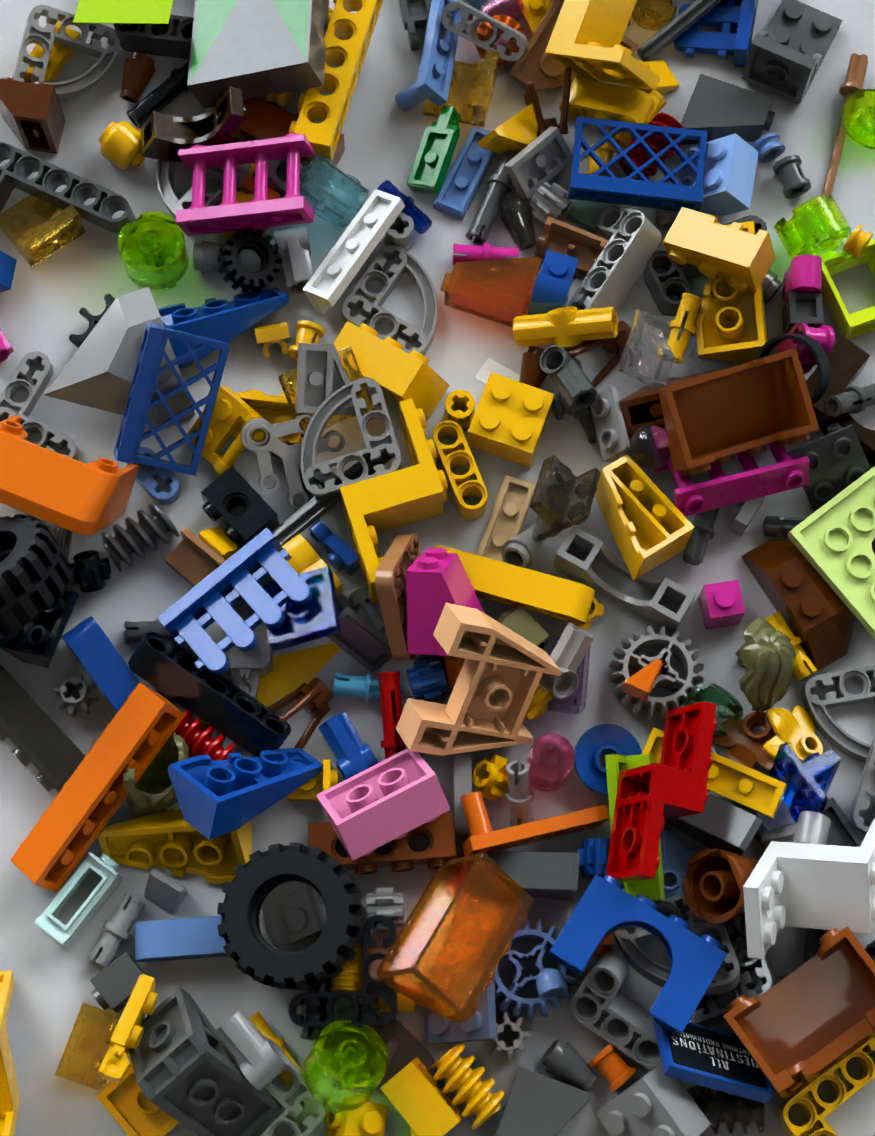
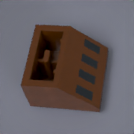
[0,77,65,154]

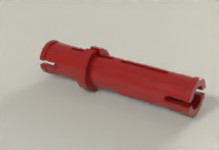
[377,671,406,759]

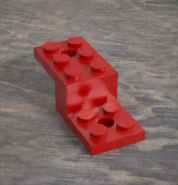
[606,701,717,883]

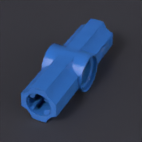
[319,712,378,780]

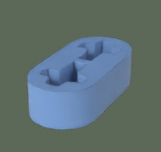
[127,447,181,505]

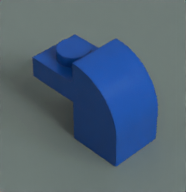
[528,250,579,315]

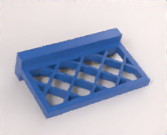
[568,116,708,211]
[114,321,230,476]

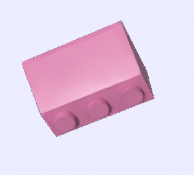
[316,748,451,860]

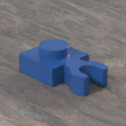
[309,519,360,577]

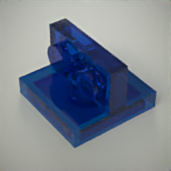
[262,566,345,651]

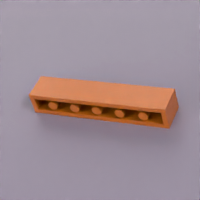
[10,682,185,893]

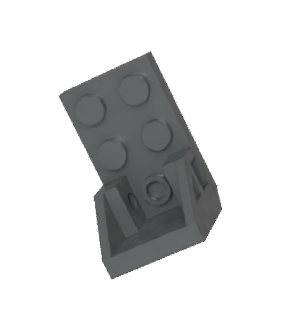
[741,0,842,104]
[129,987,282,1136]

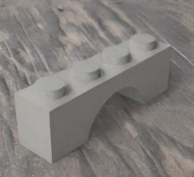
[554,525,696,634]

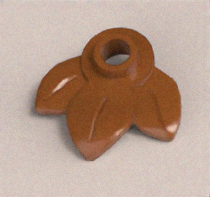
[712,711,778,770]

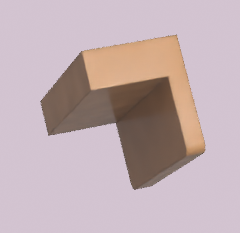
[164,527,226,587]

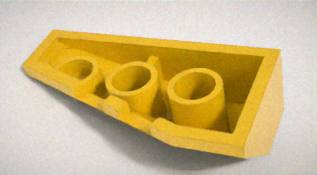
[695,221,768,364]
[98,807,252,884]

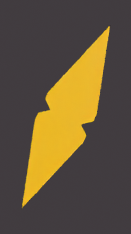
[201,643,341,728]

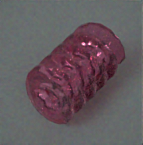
[527,733,575,792]

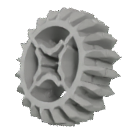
[609,625,704,720]

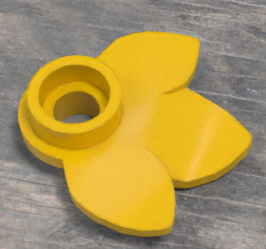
[763,705,823,765]

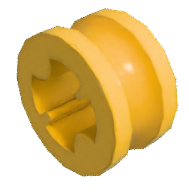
[842,225,874,259]

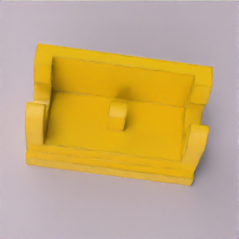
[380,1056,463,1136]

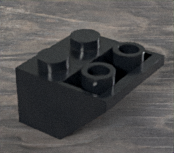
[0,590,79,668]

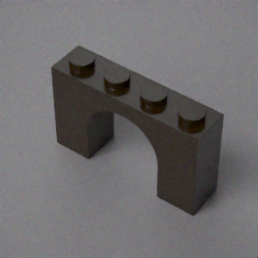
[806,336,875,467]

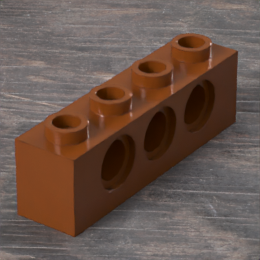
[308,813,456,875]

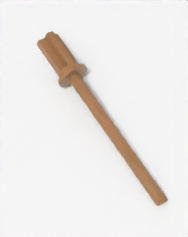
[821,53,868,202]

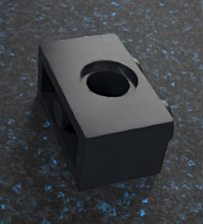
[201,466,280,546]

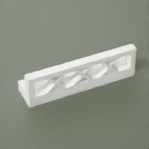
[302,189,405,315]

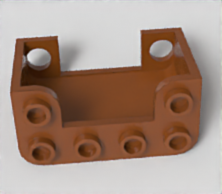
[658,348,819,476]

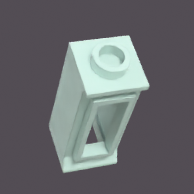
[34,852,124,949]

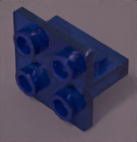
[769,743,841,822]

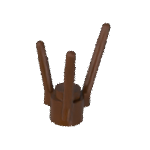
[523,66,572,137]
[564,321,635,387]
[268,677,334,749]

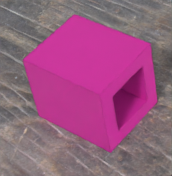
[698,580,745,630]

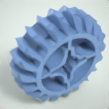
[480,918,577,1020]

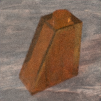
[441,257,542,328]

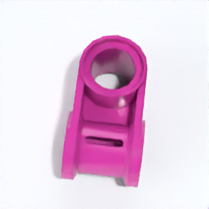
[781,255,822,302]
[777,323,835,374]

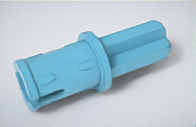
[333,673,404,702]

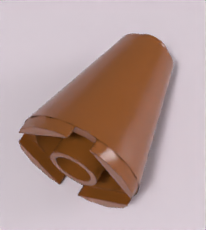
[682,848,759,924]

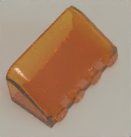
[377,852,534,1022]

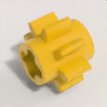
[472,754,508,801]

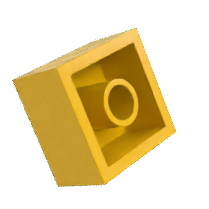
[467,372,555,468]

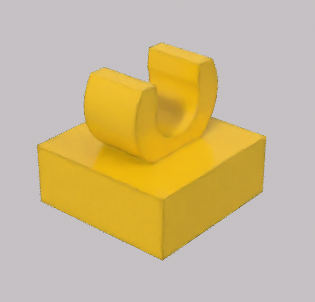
[254,321,290,358]

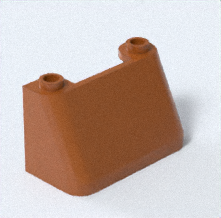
[723,926,875,1100]

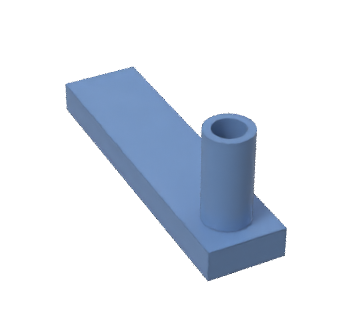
[395,0,462,111]

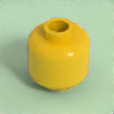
[98,121,146,170]

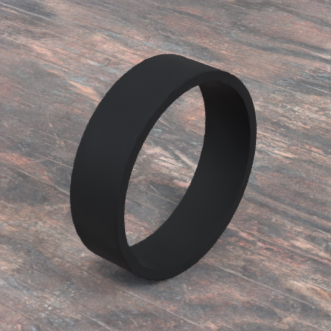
[755,334,831,404]

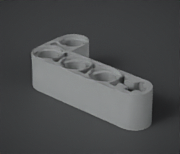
[567,205,662,312]
[569,950,695,1089]

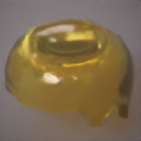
[631,0,677,31]

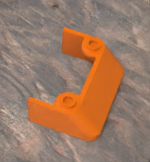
[0,415,140,535]

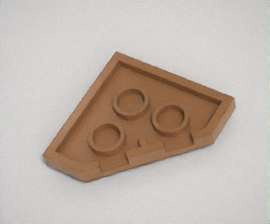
[508,0,640,92]

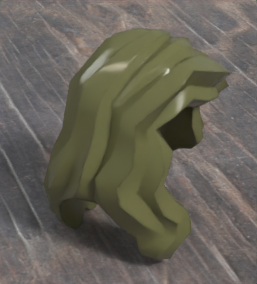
[735,617,796,712]
[122,732,189,814]

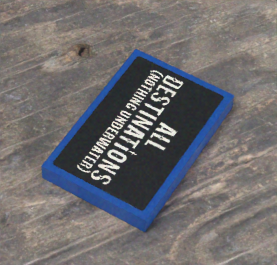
[653,1022,773,1104]

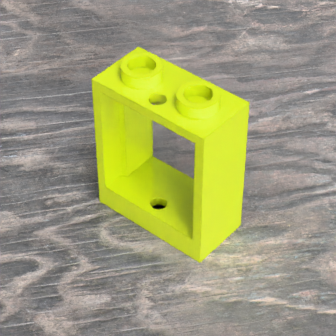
[820,239,875,340]

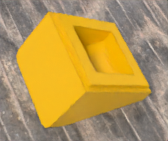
[645,60,679,95]
[199,527,243,560]

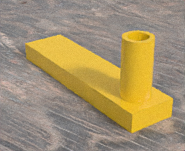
[641,727,788,819]

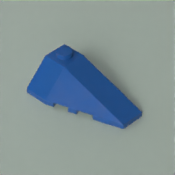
[158,288,290,369]
[168,748,323,840]

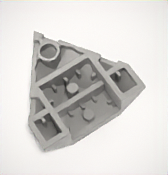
[44,287,195,424]

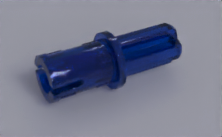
[377,180,432,234]

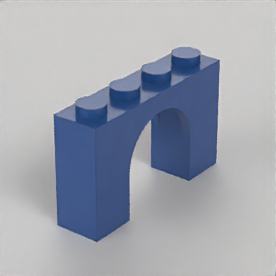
[549,874,728,1037]

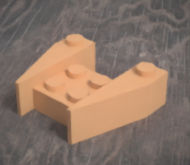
[396,603,562,756]

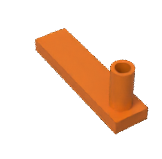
[460,791,609,859]

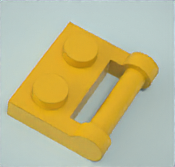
[187,386,264,475]

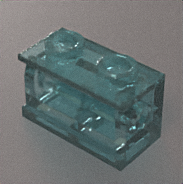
[300,154,369,230]

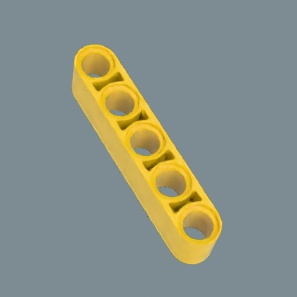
[433,545,595,625]

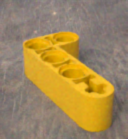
[777,1037,875,1136]

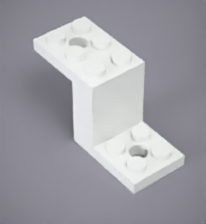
[743,818,875,959]

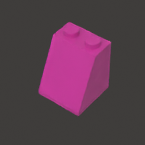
[406,548,485,656]

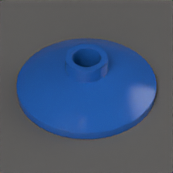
[573,724,642,795]

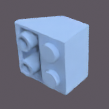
[679,133,759,216]

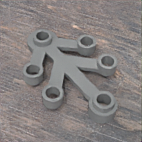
[241,413,345,510]

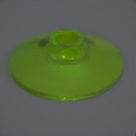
[841,89,875,149]

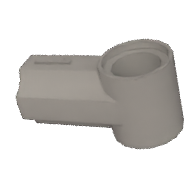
[273,225,314,294]
[539,622,595,699]
[761,811,831,850]
[215,1009,290,1091]

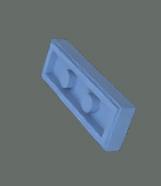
[433,125,496,220]

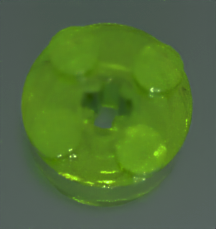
[773,194,852,260]
[118,212,189,289]
[301,1020,389,1114]

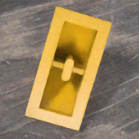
[477,104,538,157]

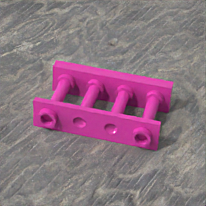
[176,133,315,236]
[650,435,810,516]

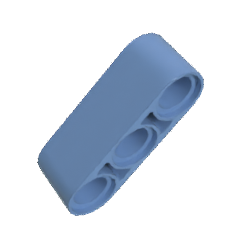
[134,916,228,962]

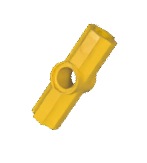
[513,306,618,348]

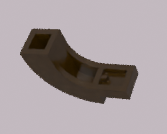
[140,86,246,162]

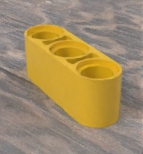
[559,78,655,133]
[432,420,488,521]

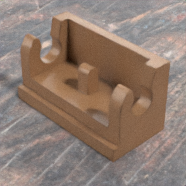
[533,216,609,280]

